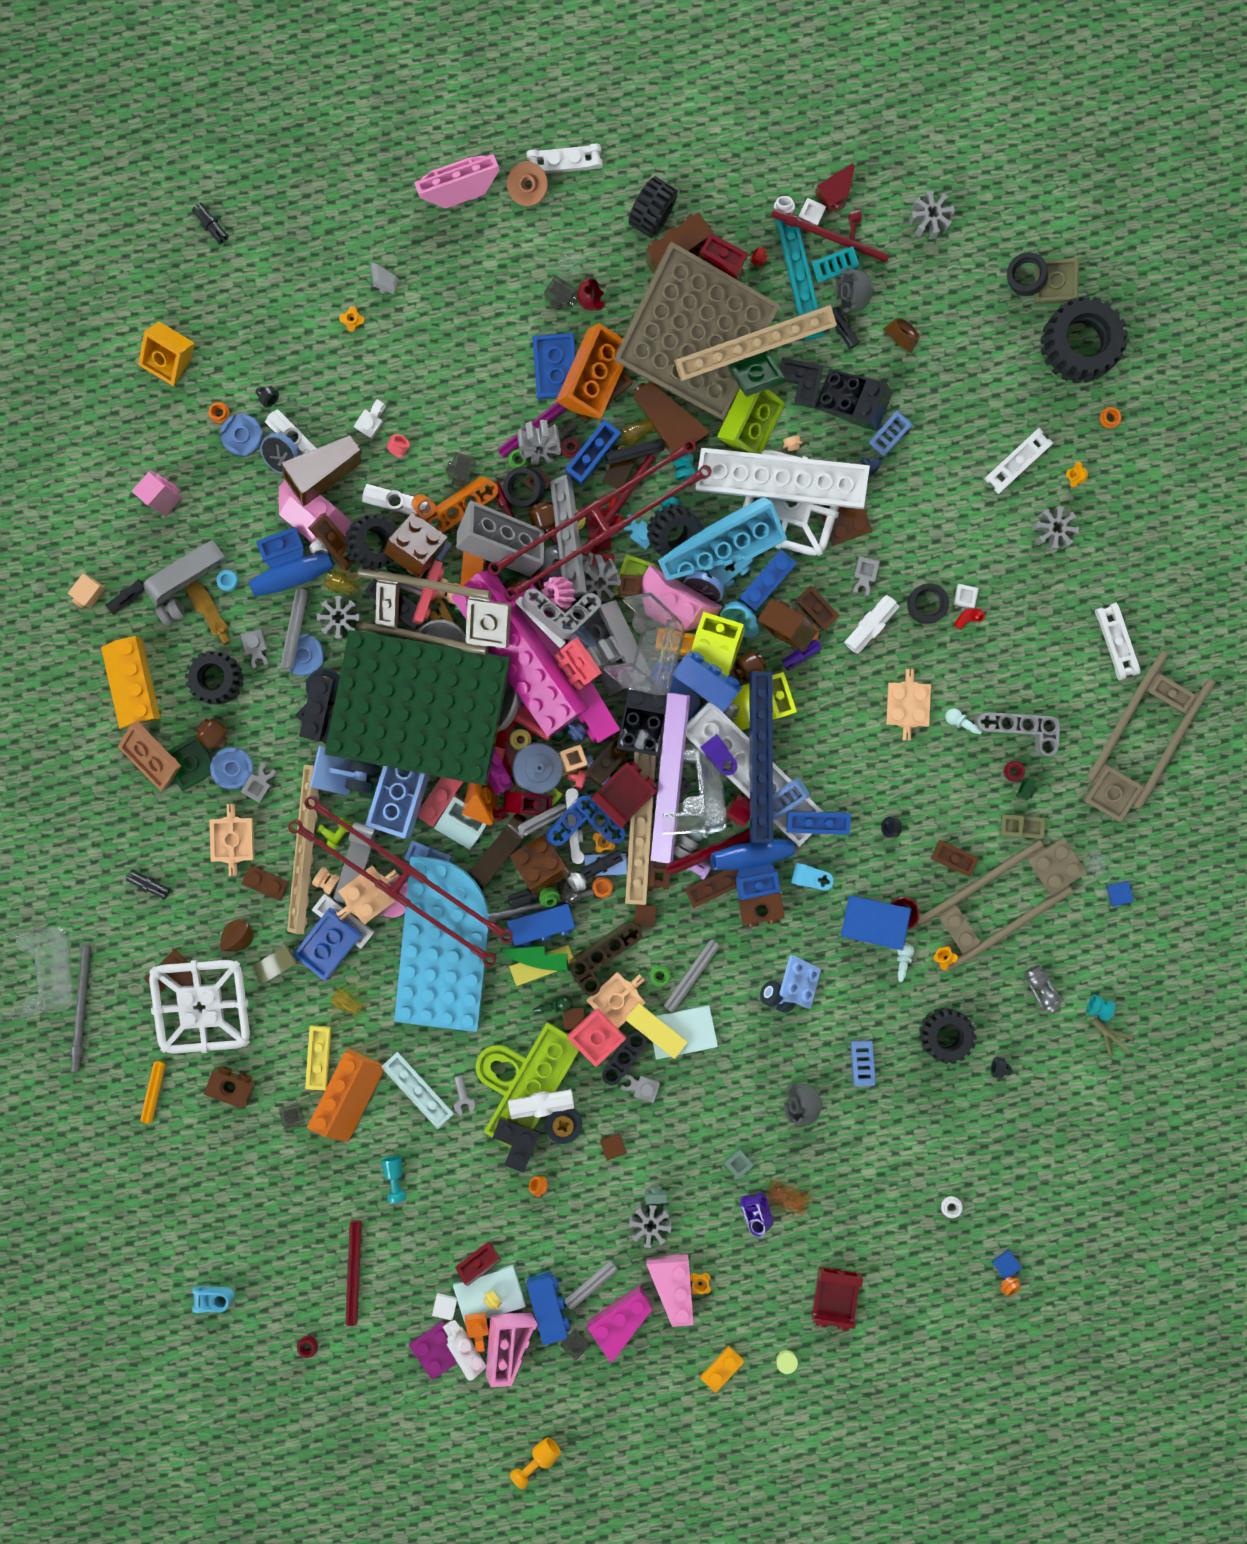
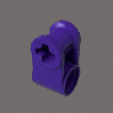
[700,734,738,776]
[740,1193,774,1237]

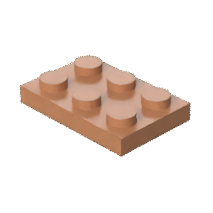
[118,721,181,792]

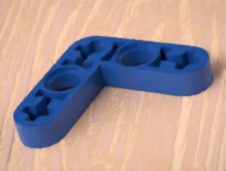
[546,795,625,846]

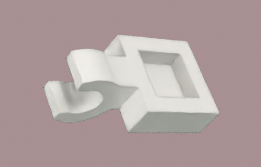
[354,399,386,439]

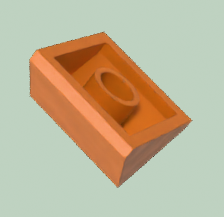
[462,781,499,825]

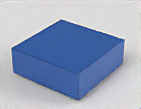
[1106,881,1134,907]
[992,1249,1022,1280]

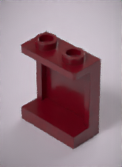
[699,233,748,281]
[591,761,658,828]
[811,1267,863,1331]

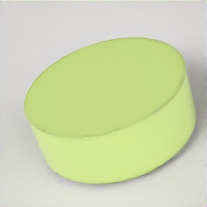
[776,1350,798,1374]

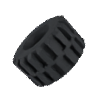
[629,176,678,238]
[647,504,704,557]
[344,514,397,570]
[185,651,244,705]
[919,1008,977,1064]

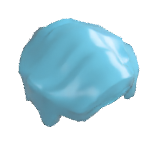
[720,601,759,638]

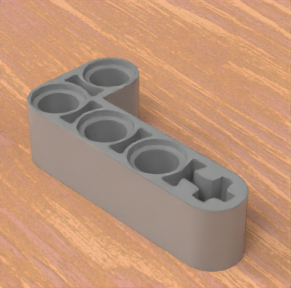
[144,541,226,607]
[973,712,1060,757]
[334,822,379,904]

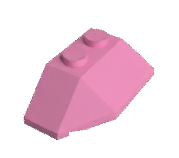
[414,154,499,208]
[279,480,353,543]
[641,564,722,632]

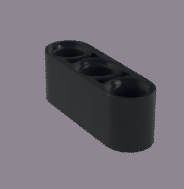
[602,1029,646,1085]

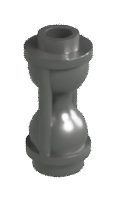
[1024,965,1062,1013]

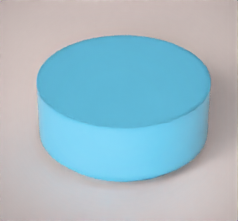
[216,570,239,591]

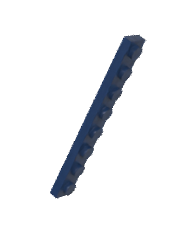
[749,672,773,843]

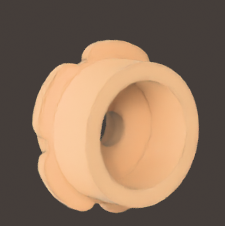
[782,436,803,452]

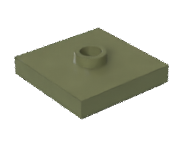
[1035,258,1079,304]

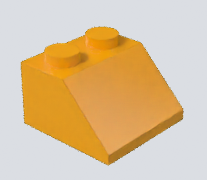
[138,322,195,386]

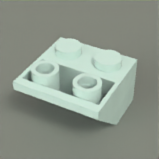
[434,793,487,850]

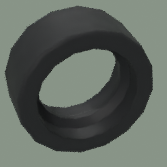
[1007,252,1048,296]
[503,467,545,508]
[907,583,949,624]

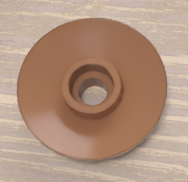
[507,162,548,206]

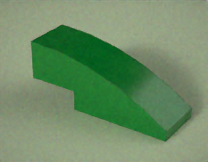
[502,946,569,971]

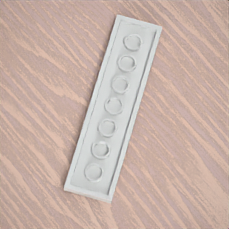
[696,448,870,509]
[686,701,823,847]

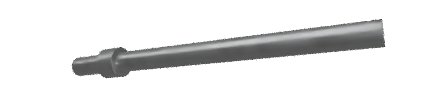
[489,888,594,923]
[70,945,91,1072]

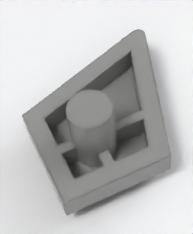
[370,263,399,294]

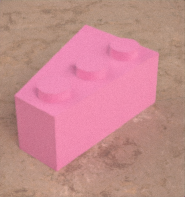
[132,471,182,516]
[646,1254,693,1327]
[485,1313,537,1387]

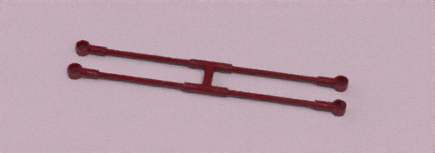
[488,440,712,602]
[288,796,513,967]

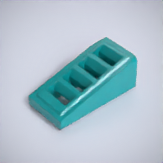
[811,246,859,283]

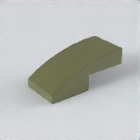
[1001,815,1045,839]
[252,945,298,984]

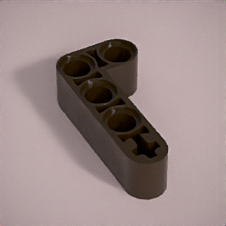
[468,814,527,889]
[569,921,642,996]

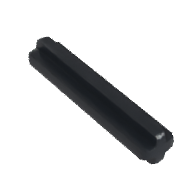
[605,439,664,465]

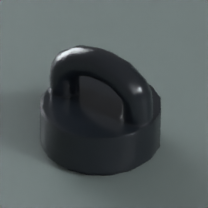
[255,386,279,408]
[881,817,902,838]
[991,1057,1013,1079]

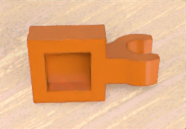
[465,1312,489,1353]

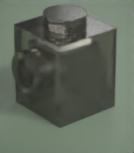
[544,275,578,312]
[446,452,477,487]

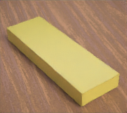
[509,944,573,986]
[625,1002,688,1059]
[305,1025,332,1090]

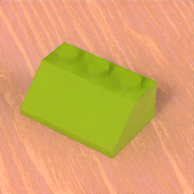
[717,388,785,454]

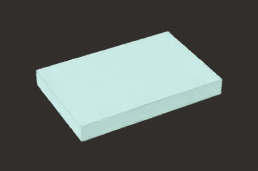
[653,1005,718,1060]
[453,1264,526,1326]

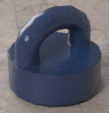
[861,457,882,478]

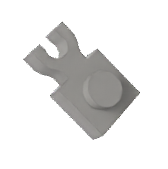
[852,557,880,596]
[241,629,270,669]
[240,763,276,803]
[621,1073,660,1103]

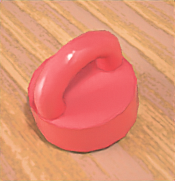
[387,434,410,457]
[567,769,587,791]

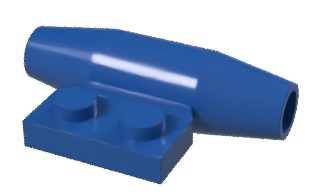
[249,527,334,597]
[711,839,795,900]

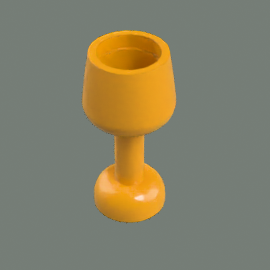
[510,1437,561,1490]

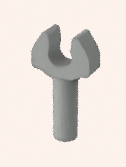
[454,1075,476,1116]

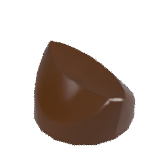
[883,317,920,353]
[220,919,254,952]

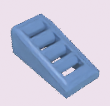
[868,410,913,456]
[773,777,810,820]
[851,1041,875,1086]

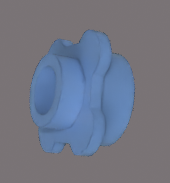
[566,722,587,742]

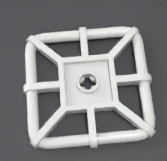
[743,450,839,556]
[149,960,250,1054]

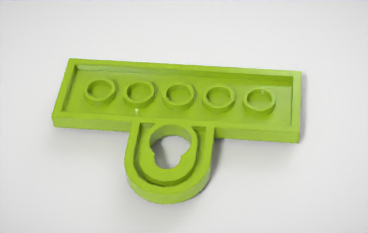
[476,1022,579,1148]

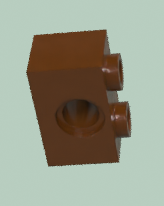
[738,893,785,927]
[204,1066,256,1109]

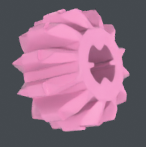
[541,577,576,612]

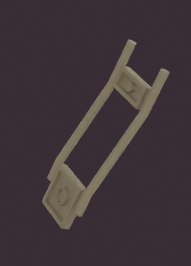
[356,568,511,655]
[1083,650,1216,822]
[917,837,1087,972]

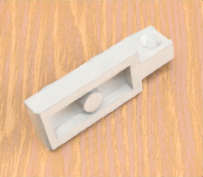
[443,1320,486,1381]

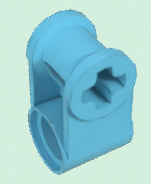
[791,863,833,890]
[192,1286,235,1313]

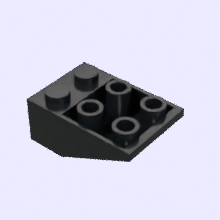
[815,369,893,431]
[617,686,668,757]

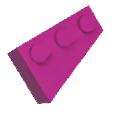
[587,1285,652,1363]

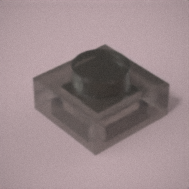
[279,1103,305,1129]
[561,1328,591,1361]

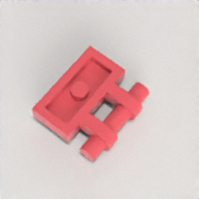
[554,637,602,691]

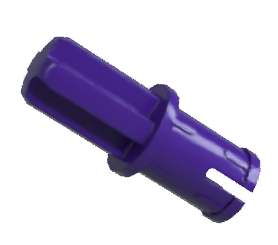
[781,639,822,671]

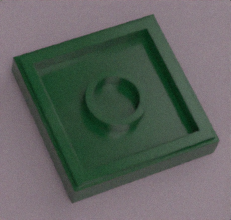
[728,351,785,397]
[167,735,213,791]

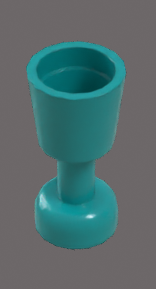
[381,1156,407,1203]

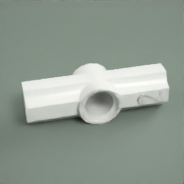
[265,409,317,456]
[362,484,427,515]
[844,595,900,654]
[508,1089,574,1119]

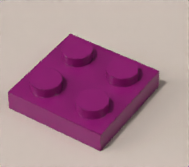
[408,1320,457,1380]

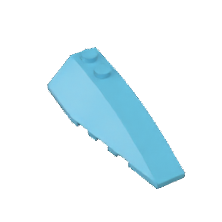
[658,497,787,580]

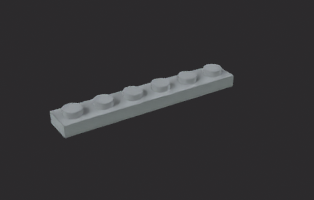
[550,474,587,598]

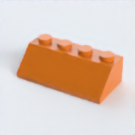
[556,323,624,419]
[307,1048,384,1142]

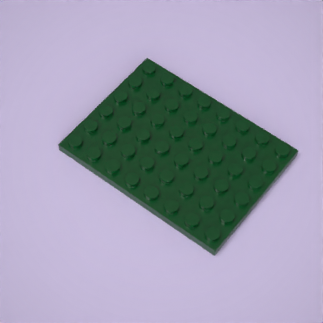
[324,630,512,786]

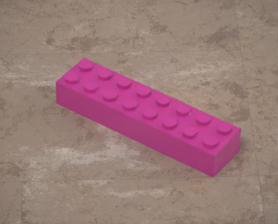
[451,569,589,737]
[511,584,620,744]

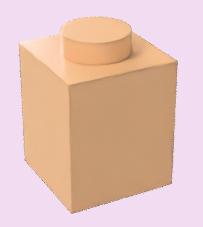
[68,573,106,608]
[559,744,588,774]

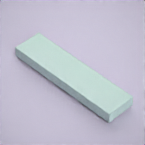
[381,1052,454,1129]

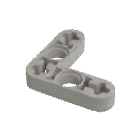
[522,589,601,639]

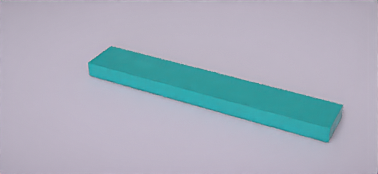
[776,214,825,341]

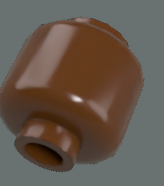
[528,501,555,534]
[734,651,767,682]
[195,718,228,749]

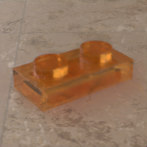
[765,1179,811,1215]

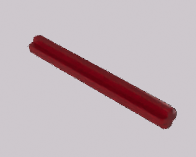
[666,829,750,875]
[345,1220,362,1326]

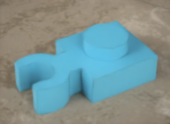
[623,514,650,550]

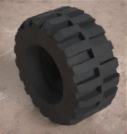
[1040,296,1128,383]

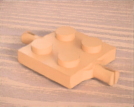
[886,669,931,740]
[209,804,255,876]
[336,865,399,925]
[586,971,646,1028]

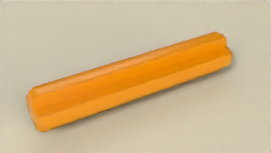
[140,1061,166,1124]

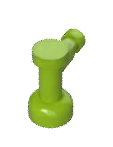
[317,817,353,850]

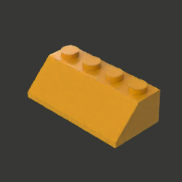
[101,636,161,729]

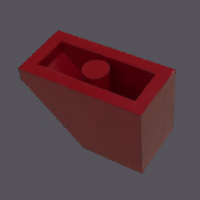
[815,163,855,213]
[503,791,553,815]
[723,793,750,828]

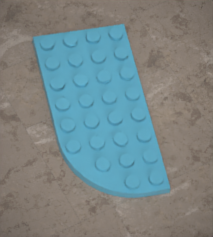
[394,855,489,1032]

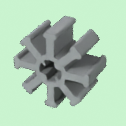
[909,191,955,239]
[517,420,561,465]
[1032,506,1079,551]
[583,555,621,602]
[317,596,362,640]
[586,636,624,672]
[629,1203,672,1248]

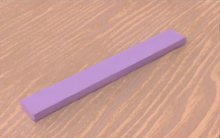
[651,693,690,864]

